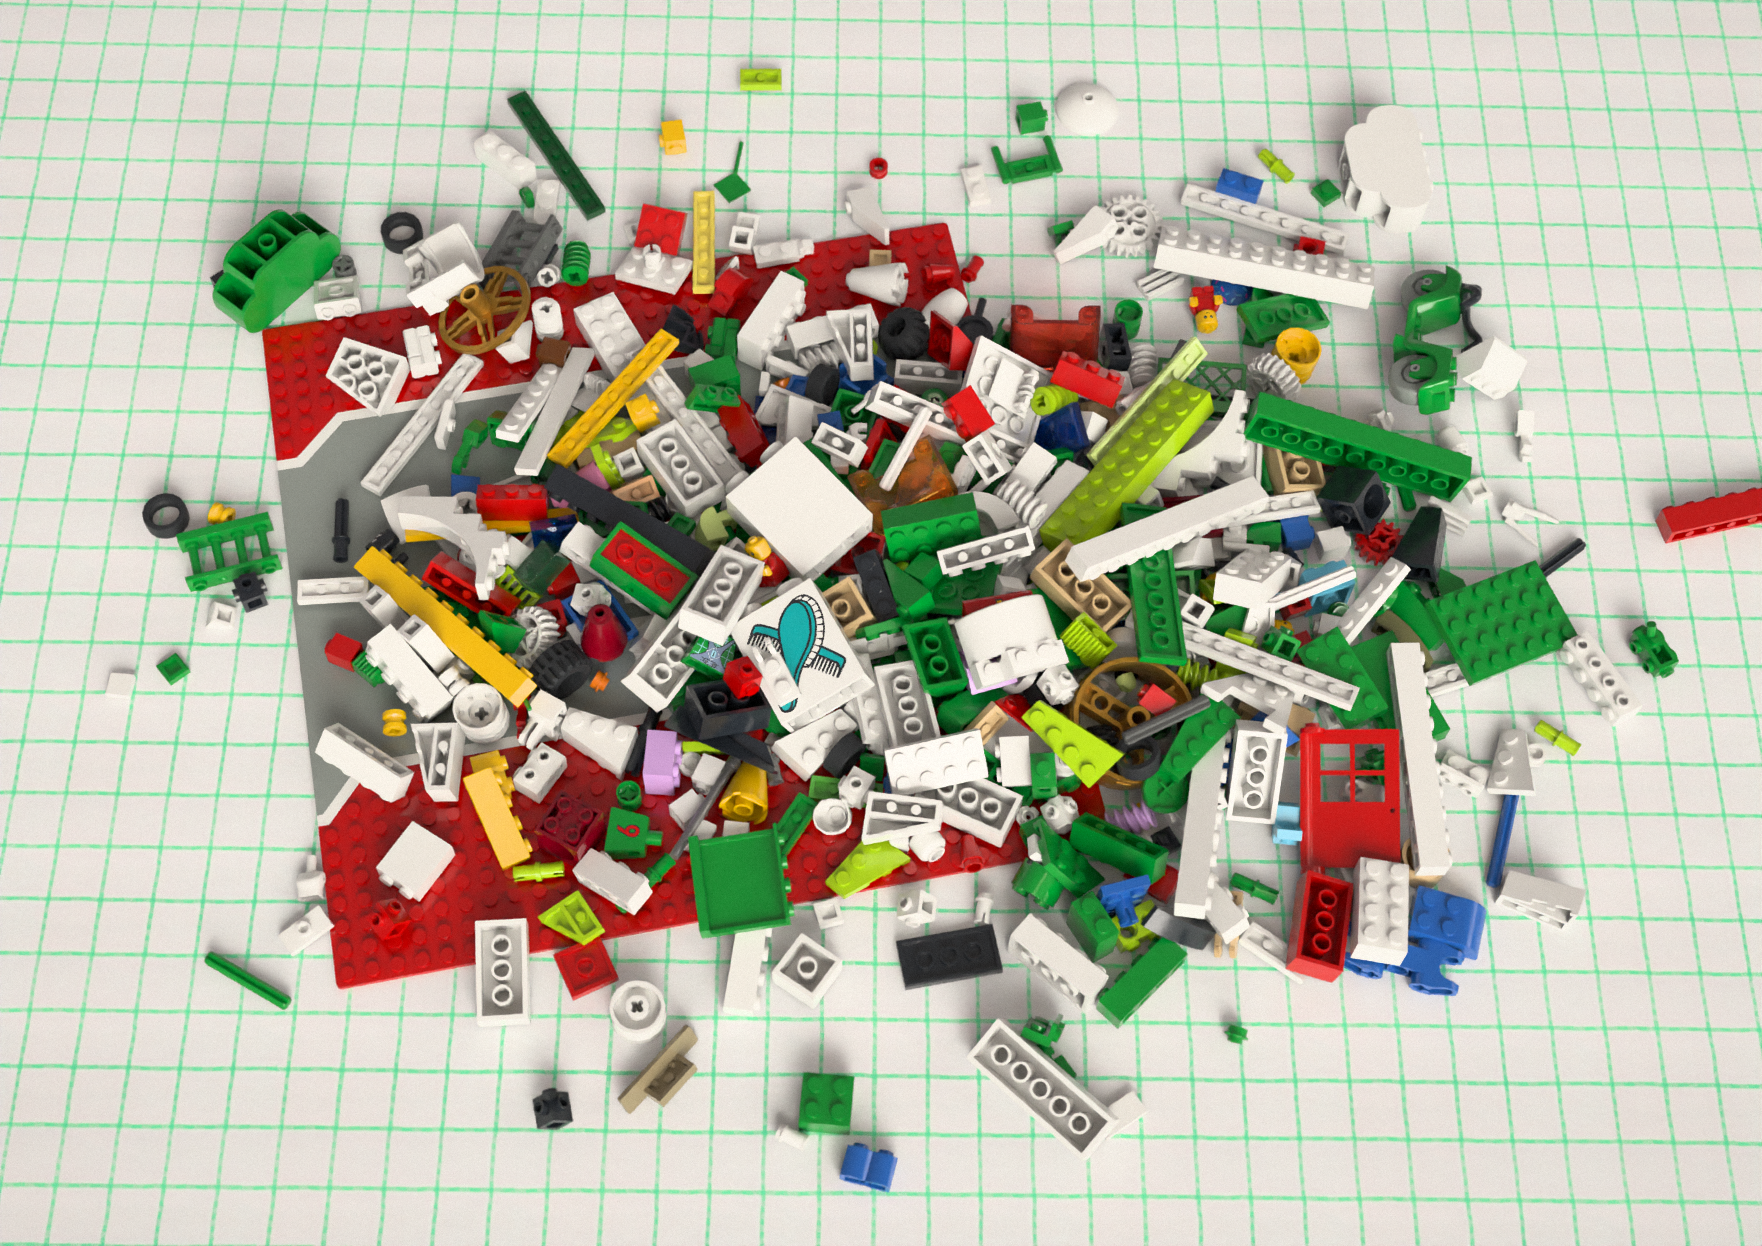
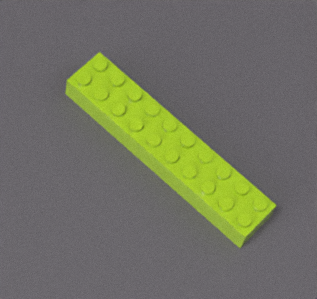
[1039,378,1214,551]

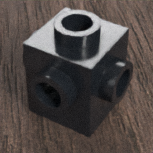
[232,571,269,613]
[532,1088,573,1130]

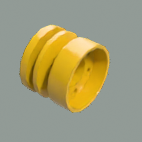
[1271,328,1322,385]

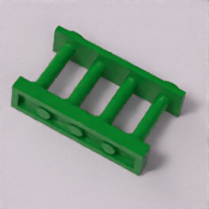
[176,512,283,592]

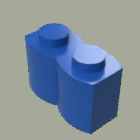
[839,1143,898,1192]

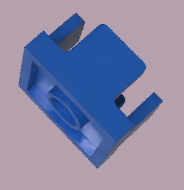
[837,354,894,395]

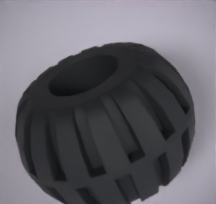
[878,307,929,360]

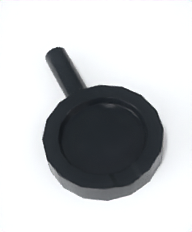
[956,297,994,344]

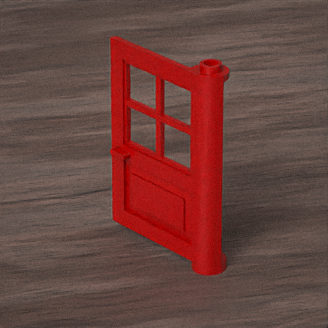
[1300,723,1401,875]

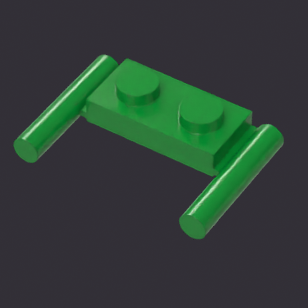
[991,135,1063,184]

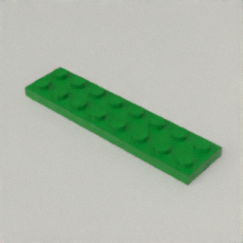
[1120,502,1187,666]

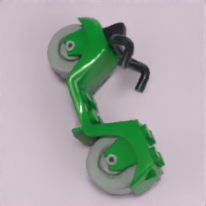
[1388,265,1483,415]

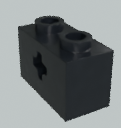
[1098,323,1132,372]

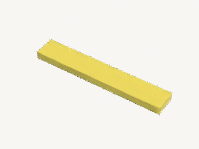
[693,191,715,294]

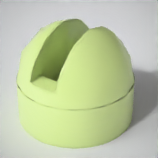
[1115,672,1136,693]

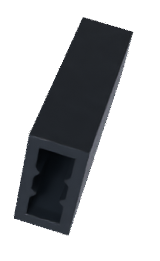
[1392,506,1447,582]

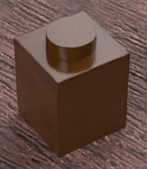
[536,337,571,368]

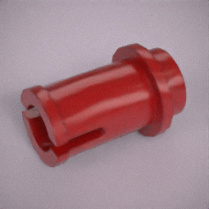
[961,255,984,283]

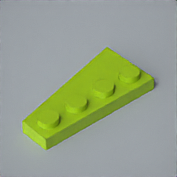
[1021,700,1125,788]

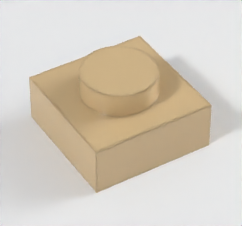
[869,250,891,267]

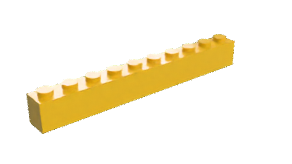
[354,546,537,707]

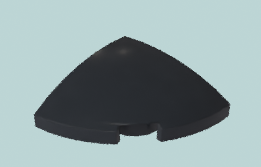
[662,304,704,354]

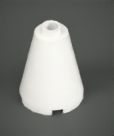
[846,262,908,307]

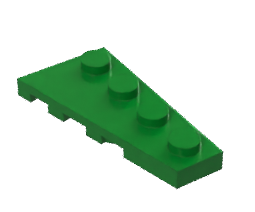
[1160,693,1241,783]

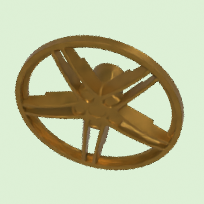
[439,266,531,355]

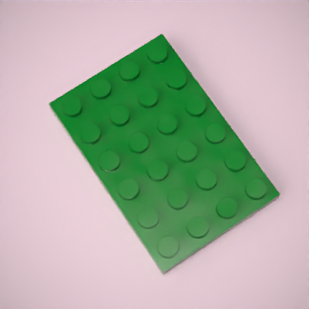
[1424,560,1578,686]

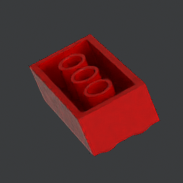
[1285,870,1354,983]

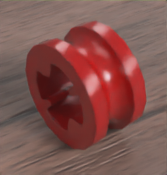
[869,158,888,179]

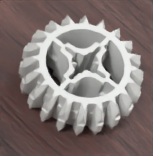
[1246,353,1302,402]
[508,606,561,670]

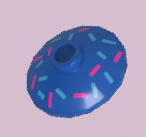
[1211,279,1253,306]

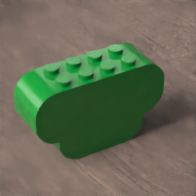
[212,209,341,333]

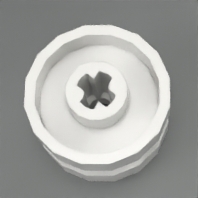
[609,980,667,1045]

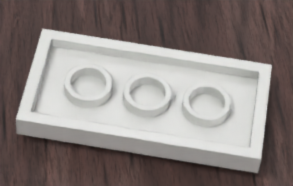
[883,728,988,796]

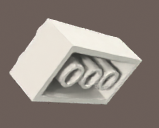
[737,271,806,371]
[636,419,725,519]
[678,545,765,646]
[1213,547,1292,610]
[365,624,453,724]
[874,660,941,748]
[1224,719,1288,824]
[914,778,1023,848]
[1350,857,1409,966]
[1007,913,1108,1014]
[475,918,531,1027]

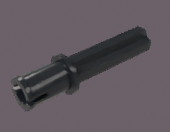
[332,498,351,563]

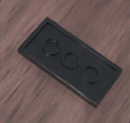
[896,924,1003,990]

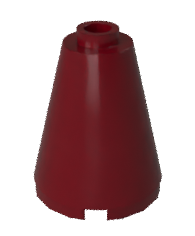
[580,604,628,662]

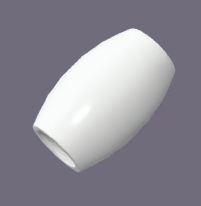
[921,288,968,326]

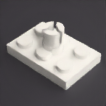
[615,244,693,294]

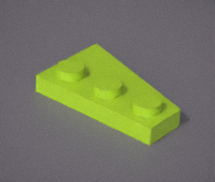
[825,841,910,899]

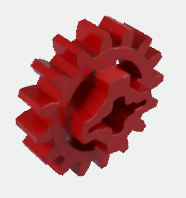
[1354,519,1404,566]

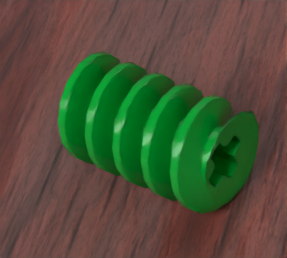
[561,240,591,286]

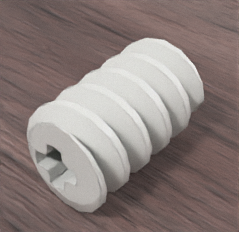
[532,297,564,342]
[798,342,843,376]
[1129,344,1157,390]
[997,479,1048,529]

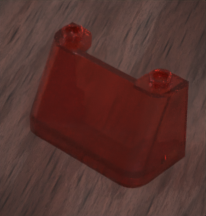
[1008,305,1101,372]

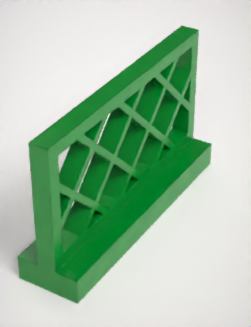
[1157,357,1247,418]

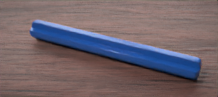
[1486,794,1519,888]

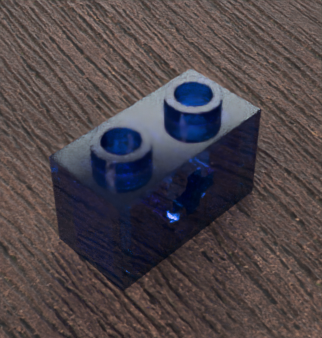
[529,514,578,553]

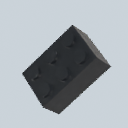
[684,679,772,740]

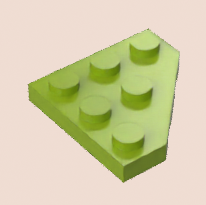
[550,410,637,450]

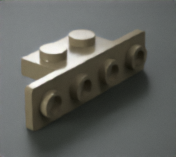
[617,1025,698,1114]

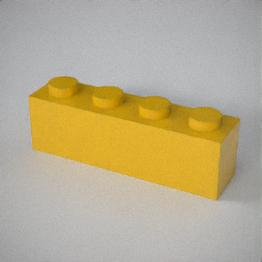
[463,767,532,871]

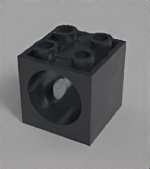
[1316,465,1391,535]

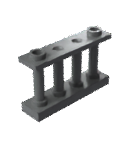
[479,210,563,295]

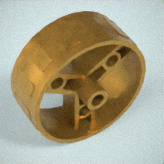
[1062,657,1192,791]

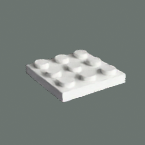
[1192,421,1263,488]

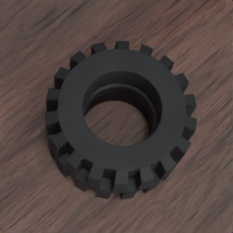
[529,640,593,700]

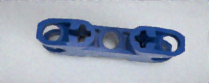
[1344,921,1465,996]

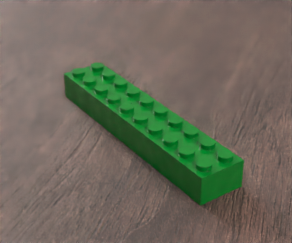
[1243,392,1472,502]

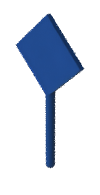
[451,474,480,497]

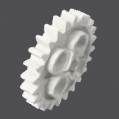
[1099,194,1163,258]

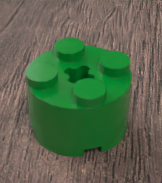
[1011,857,1065,910]

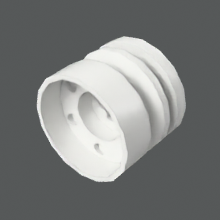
[452,683,510,744]

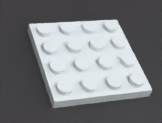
[960,336,1052,445]

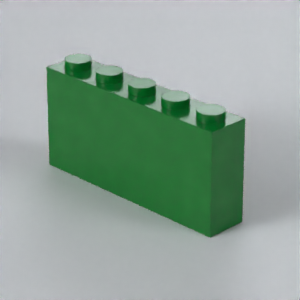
[1351,630,1450,742]

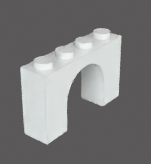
[359,585,455,674]

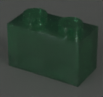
[512,540,571,595]

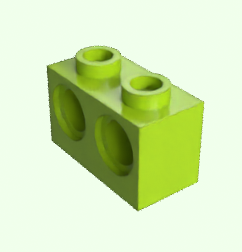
[1112,899,1161,954]

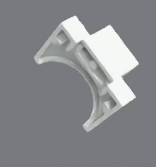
[403,220,484,316]
[954,594,1069,691]

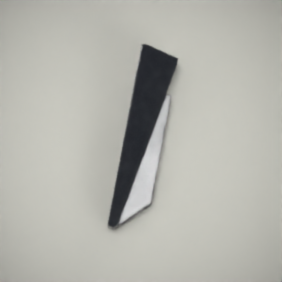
[664,705,779,775]

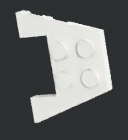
[1200,673,1295,736]

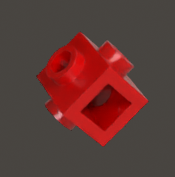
[366,898,412,940]

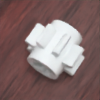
[1365,408,1394,431]

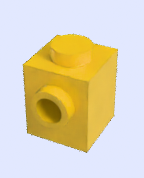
[658,119,687,155]
[625,393,661,433]

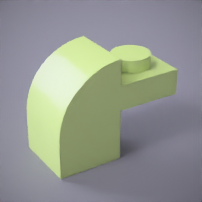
[695,506,738,551]

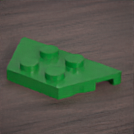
[1033,818,1105,899]

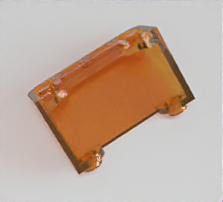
[847,434,958,536]

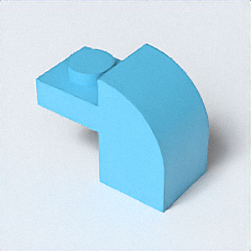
[1272,801,1302,846]

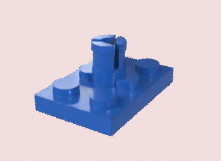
[1096,875,1151,927]

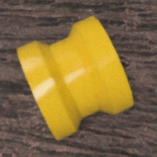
[208,502,236,525]
[382,709,407,737]

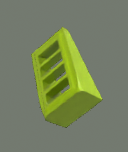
[495,565,543,610]

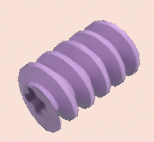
[1104,799,1157,834]

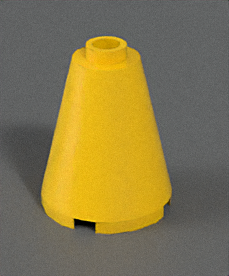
[719,761,768,824]

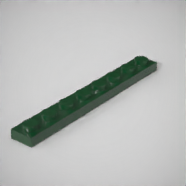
[507,90,606,221]

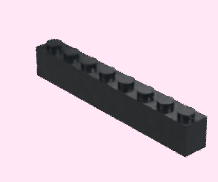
[544,464,715,577]

